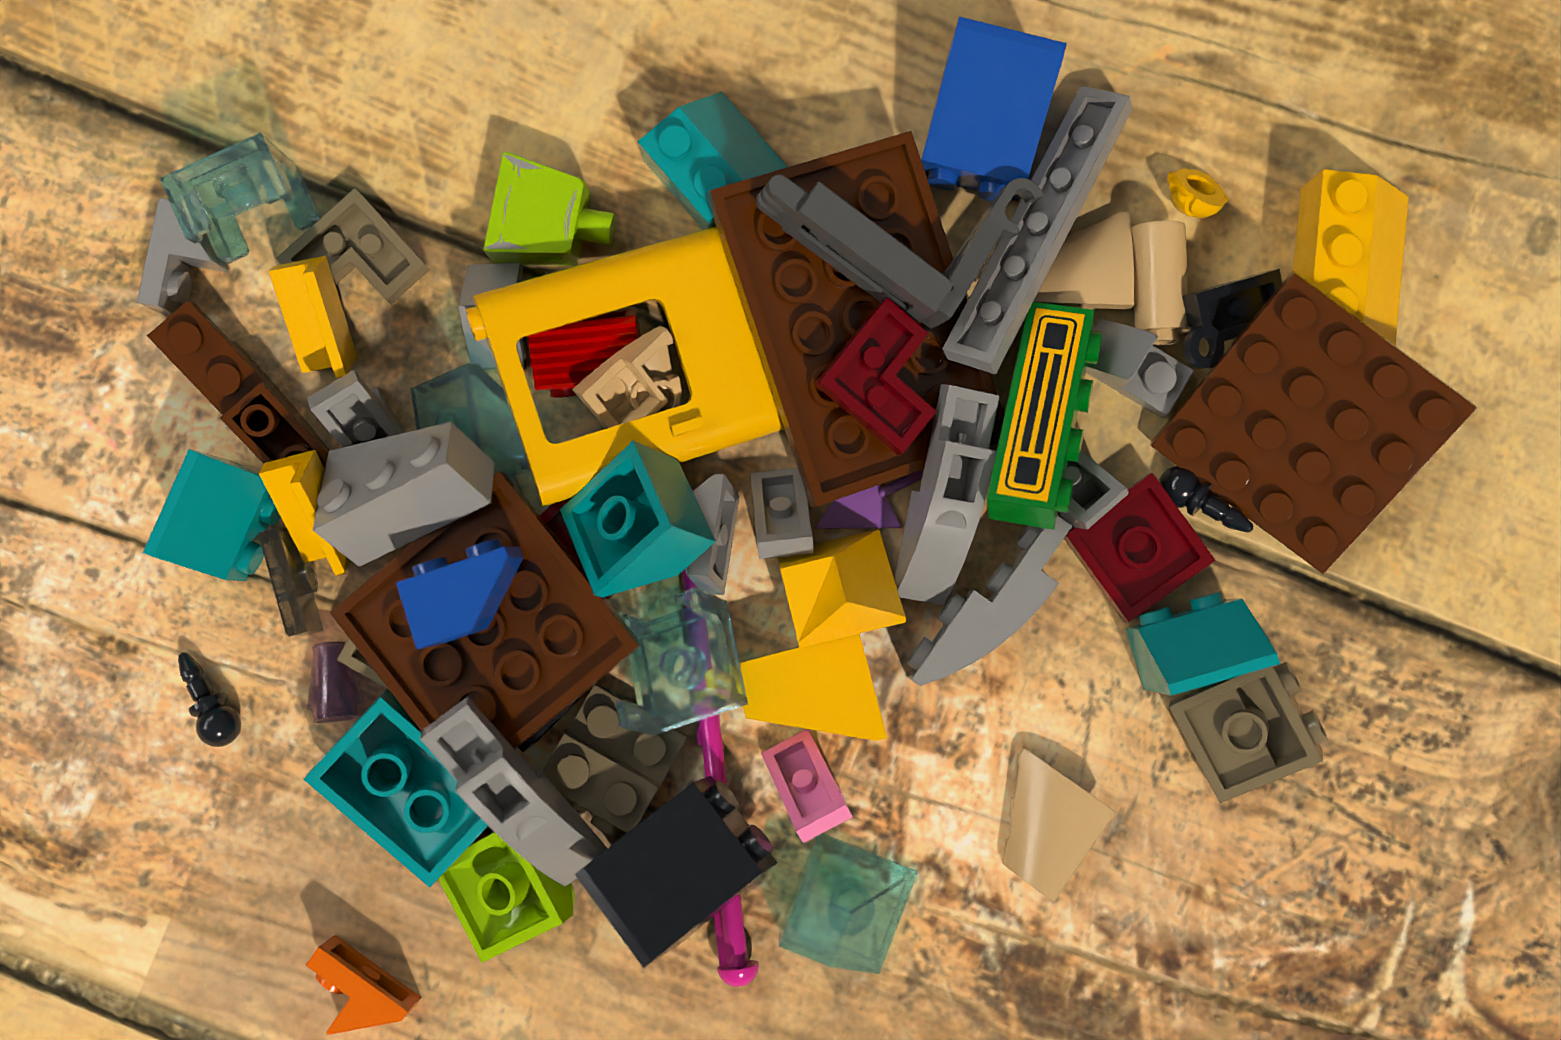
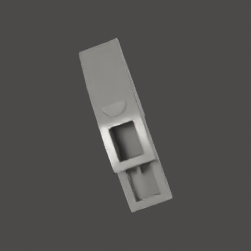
[894,384,999,605]
[906,515,1072,686]
[420,696,608,886]

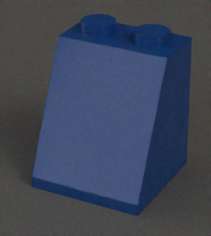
[921,16,1067,202]

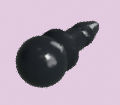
[1159,466,1254,533]
[178,652,241,747]

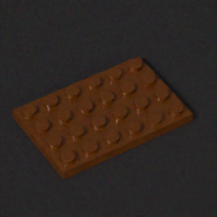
[706,131,1005,507]

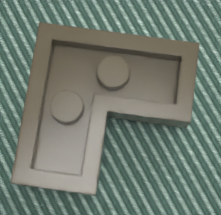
[276,188,430,304]

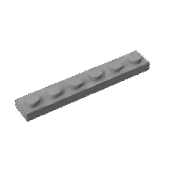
[942,86,1132,374]

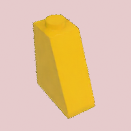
[725,634,887,741]

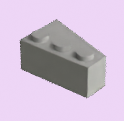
[313,422,495,567]

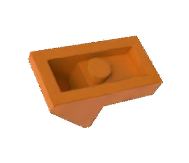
[306,935,422,1035]

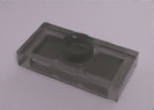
[259,527,324,637]

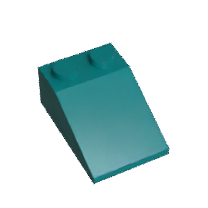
[303,689,488,888]

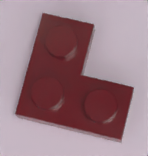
[815,297,937,455]

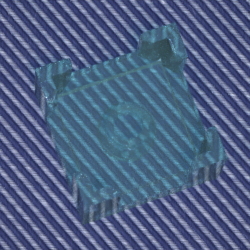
[159,133,321,264]
[616,587,748,736]

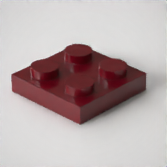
[1064,473,1216,623]

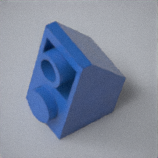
[396,539,524,649]

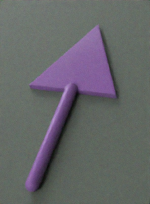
[814,469,924,529]

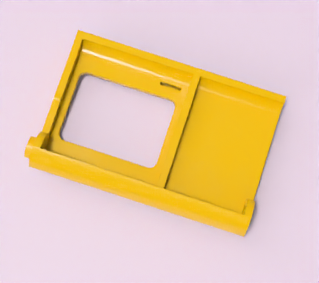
[465,226,785,507]

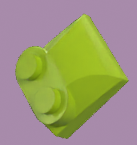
[438,832,575,963]

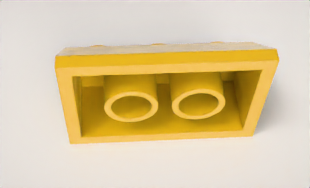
[1293,169,1409,346]

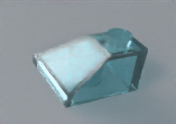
[410,363,530,477]
[778,833,918,974]

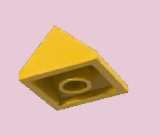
[777,528,906,648]

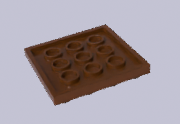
[1150,271,1477,574]
[329,471,643,750]

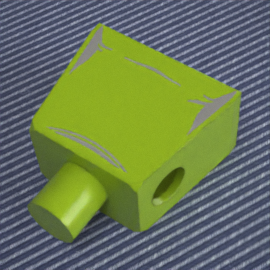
[483,152,616,266]

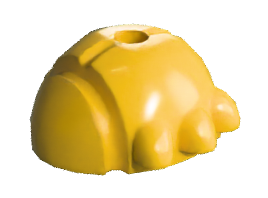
[1167,168,1229,218]

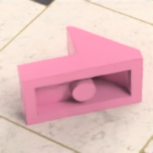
[761,729,852,843]

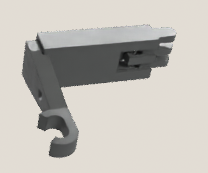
[756,175,1044,329]

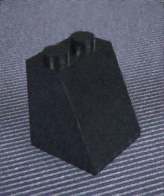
[575,776,778,969]

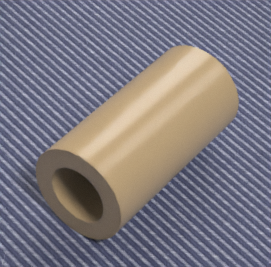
[1131,220,1190,346]

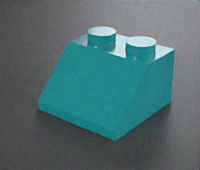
[637,91,788,230]
[560,441,716,598]
[142,449,281,581]
[1125,591,1280,696]

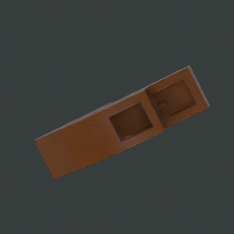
[147,300,330,469]

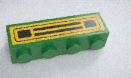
[987,302,1103,530]

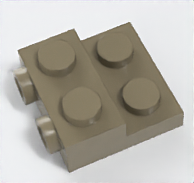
[1169,661,1328,803]
[542,684,688,838]

